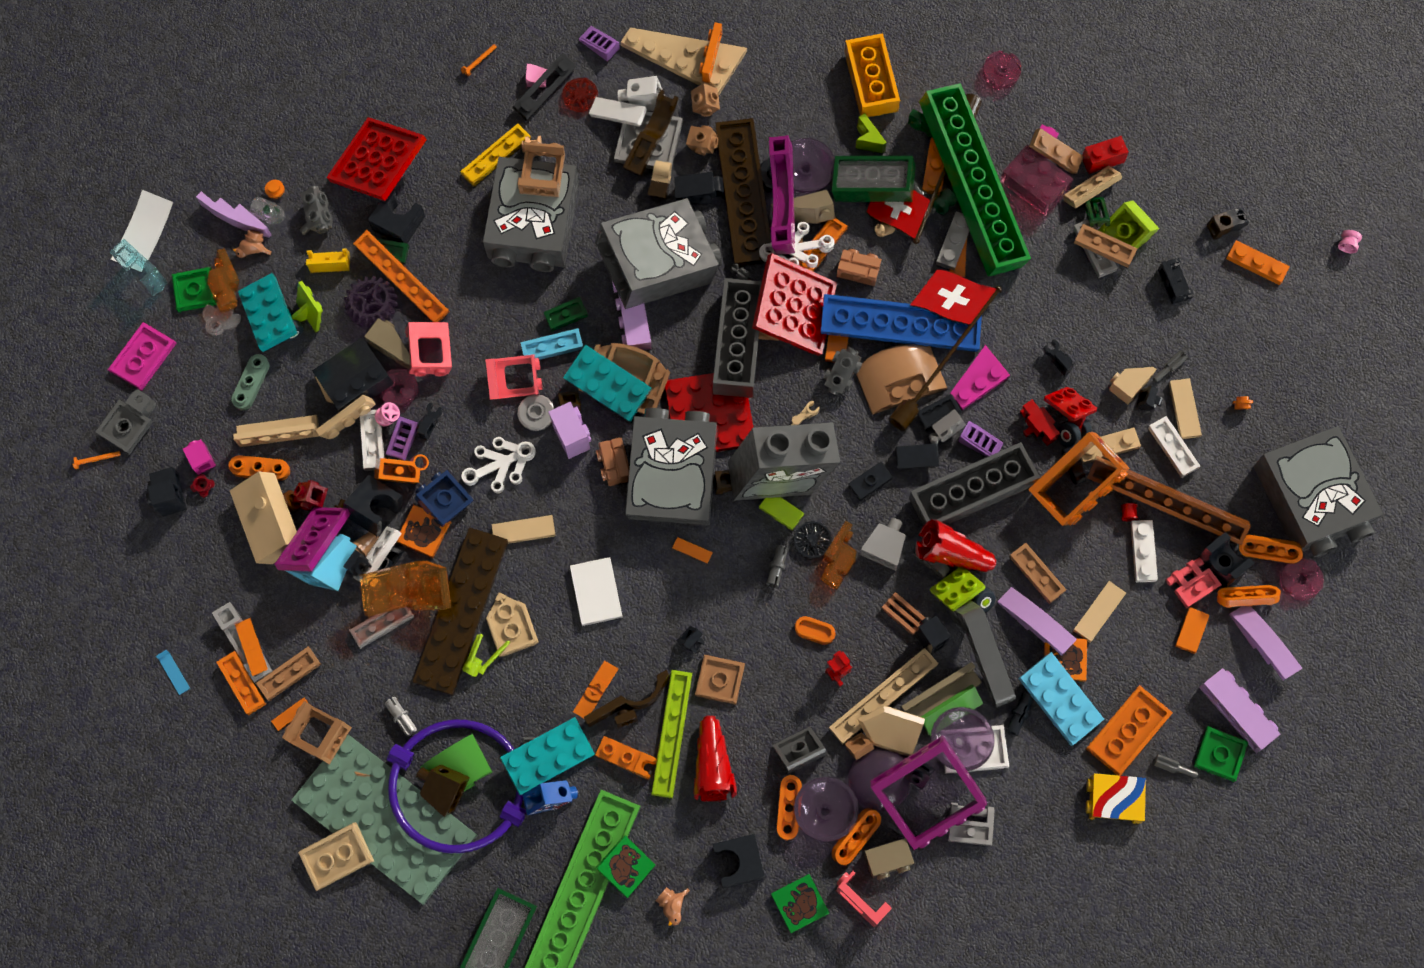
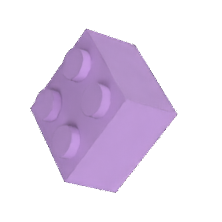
[548,402,592,459]

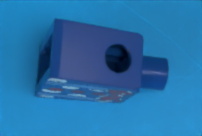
[522,780,578,815]

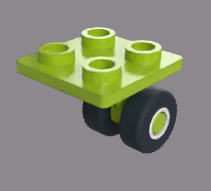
[285,281,323,341]
[930,567,996,612]

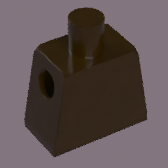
[416,765,470,817]

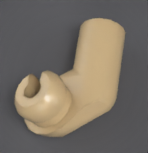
[874,224,895,237]

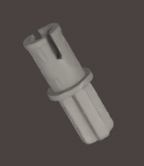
[384,697,417,736]

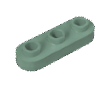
[232,354,270,411]

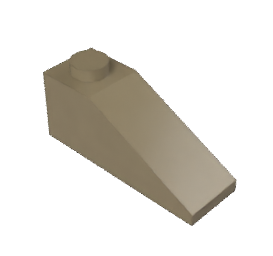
[771,190,835,224]
[364,318,411,370]

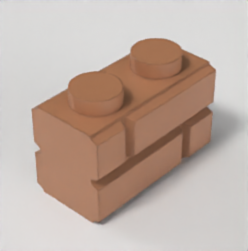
[837,249,882,286]
[596,438,630,486]

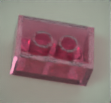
[1000,144,1073,216]

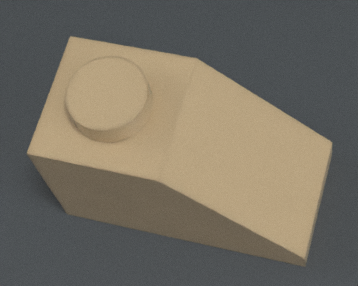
[1109,367,1157,404]

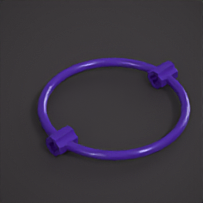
[387,719,527,853]

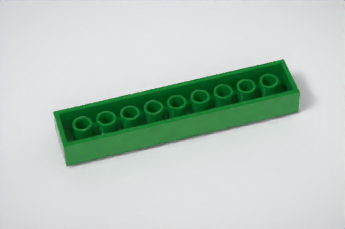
[919,83,1031,277]

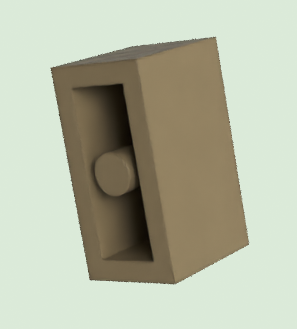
[864,838,914,880]

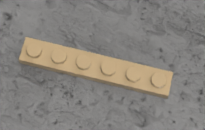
[829,648,939,745]

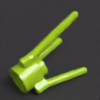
[462,634,510,677]

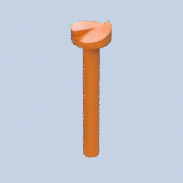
[461,44,497,77]
[73,451,121,469]

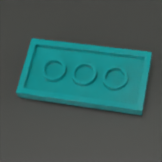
[238,273,298,352]
[563,345,652,422]
[500,717,595,796]

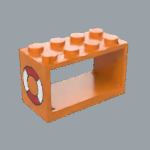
[1028,432,1130,526]

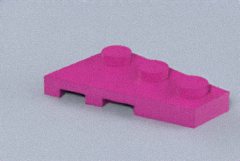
[950,345,1010,410]

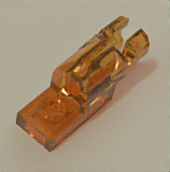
[207,248,239,312]
[821,521,856,590]

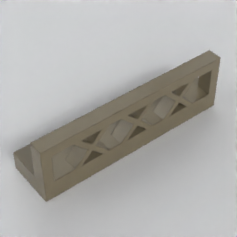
[900,662,982,717]

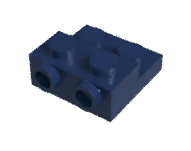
[414,470,474,527]

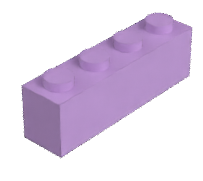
[612,281,652,350]
[1199,668,1280,753]

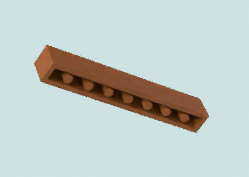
[1087,455,1250,545]

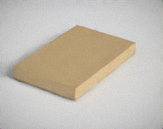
[298,822,374,891]

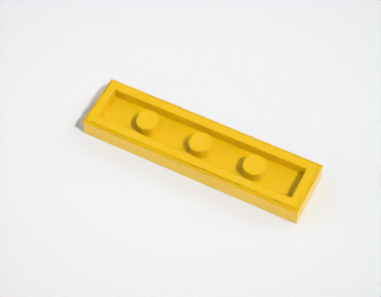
[460,123,531,187]

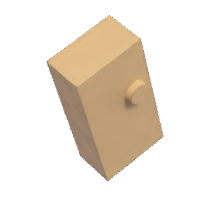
[230,471,297,564]

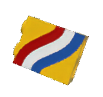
[1086,773,1146,824]

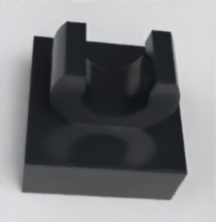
[1136,385,1163,411]
[343,550,372,577]
[676,626,705,653]

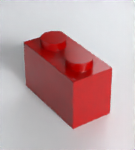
[1082,136,1129,174]

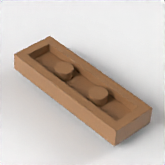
[1029,128,1083,174]
[1074,224,1138,268]
[1009,543,1066,604]
[256,646,321,701]

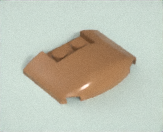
[578,343,670,415]
[856,344,947,415]

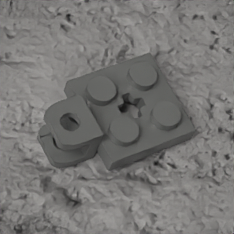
[96,390,156,454]

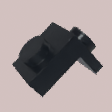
[904,763,935,789]

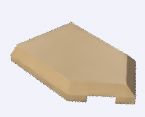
[486,593,539,657]
[857,705,925,757]

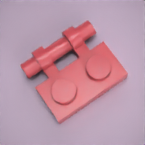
[1166,557,1222,609]

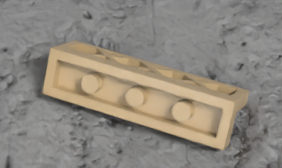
[233,415,319,447]

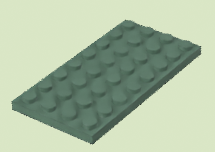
[292,734,478,905]

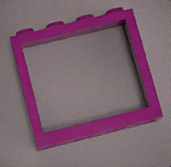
[871,735,987,850]

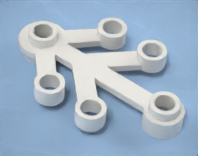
[759,222,834,268]
[461,437,536,493]

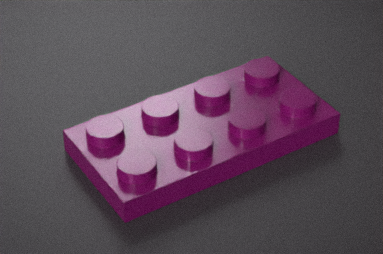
[275,507,350,572]

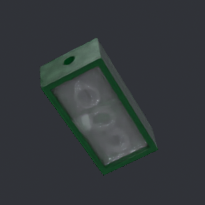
[832,156,915,202]
[460,888,537,968]

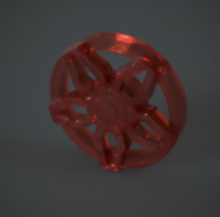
[562,78,598,112]

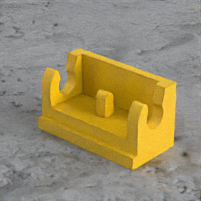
[306,248,350,273]

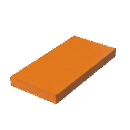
[1086,685,1173,776]

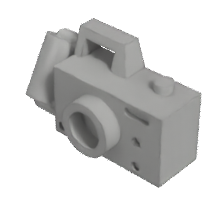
[929,409,966,444]

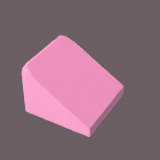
[526,64,547,88]

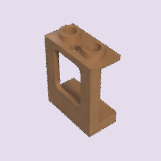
[518,141,565,197]
[282,701,352,765]

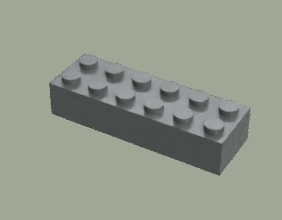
[713,278,762,398]
[909,442,1040,526]

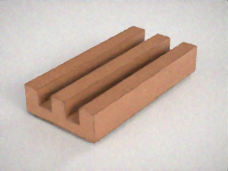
[881,592,925,635]

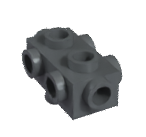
[299,186,333,235]
[823,347,863,395]

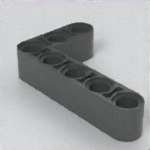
[948,600,1016,708]

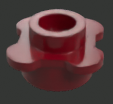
[190,474,215,497]

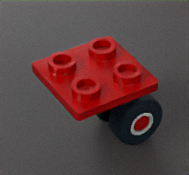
[1043,387,1098,447]

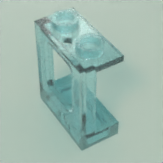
[110,239,167,296]

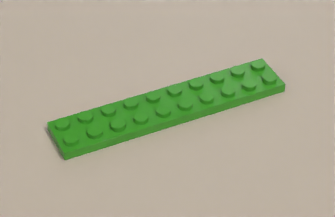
[525,790,640,968]

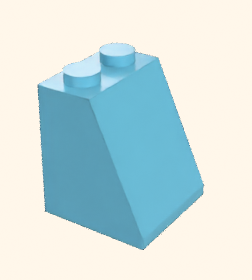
[284,534,357,591]

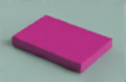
[108,322,177,391]

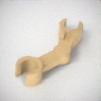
[791,401,819,425]

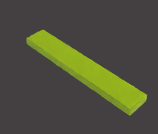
[652,670,692,799]

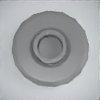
[517,394,554,431]

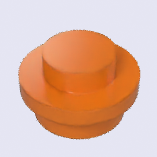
[265,180,285,199]
[1232,396,1253,410]

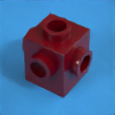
[293,480,328,511]

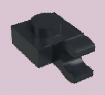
[1043,339,1073,376]
[417,403,443,441]

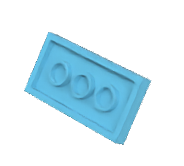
[1018,652,1104,746]

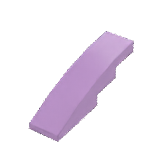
[196,191,271,238]
[997,587,1077,656]
[1229,606,1302,681]

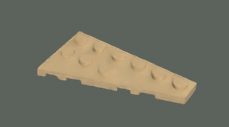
[621,28,747,96]

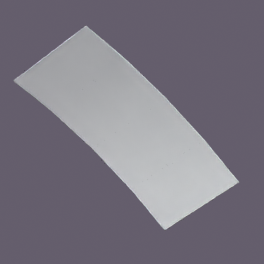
[111,190,173,272]

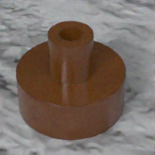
[283,490,300,512]

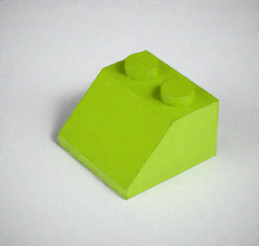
[1098,200,1159,248]

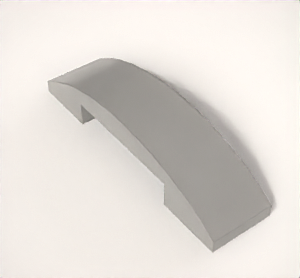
[212,602,272,683]

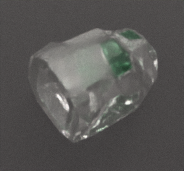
[250,197,285,225]

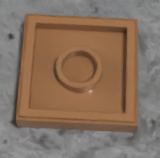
[695,655,745,705]

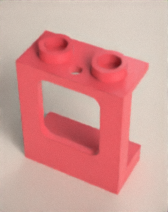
[405,322,452,377]
[485,354,542,400]
[836,871,892,927]

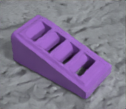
[579,26,620,62]
[386,416,418,461]
[958,421,1004,457]

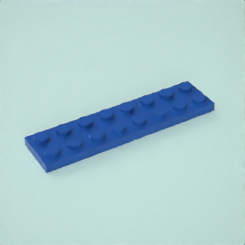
[820,294,982,352]

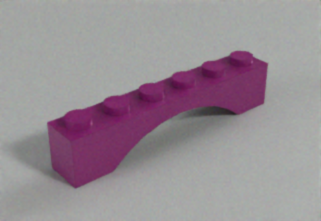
[769,135,795,255]

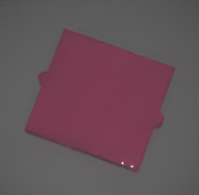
[408,338,452,378]

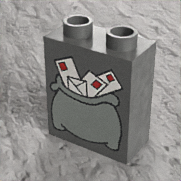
[483,157,579,272]
[595,198,722,309]
[626,408,718,526]
[728,422,840,501]
[1253,426,1383,557]

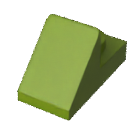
[856,113,887,153]

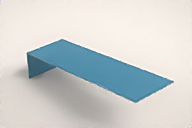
[155,650,190,695]

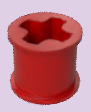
[1121,503,1138,521]

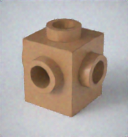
[691,83,720,117]
[686,125,718,155]

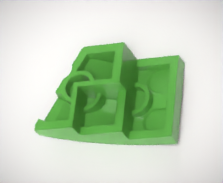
[420,734,492,791]

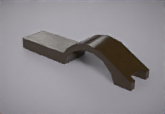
[623,90,679,177]
[584,670,670,728]

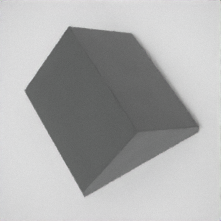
[773,727,826,775]

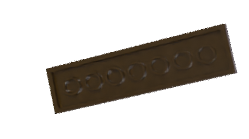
[715,118,771,266]
[413,527,508,696]

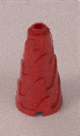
[916,519,996,572]
[694,716,737,802]

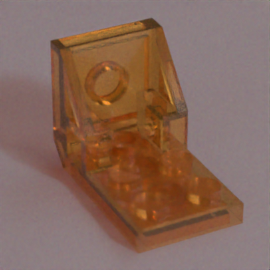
[359,561,451,617]

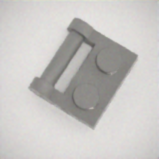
[948,803,994,846]

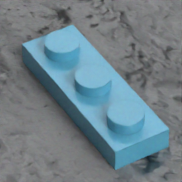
[520,328,583,360]

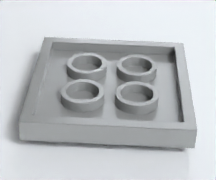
[614,111,683,169]

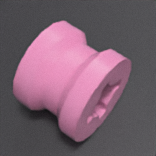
[1338,230,1362,254]
[374,402,400,427]

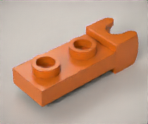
[595,736,657,779]

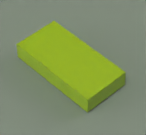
[759,497,804,531]

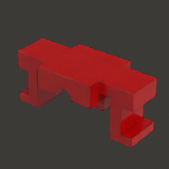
[1020,399,1060,446]
[825,651,852,687]

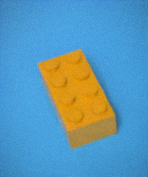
[844,33,900,117]

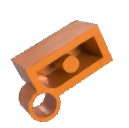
[374,454,429,484]

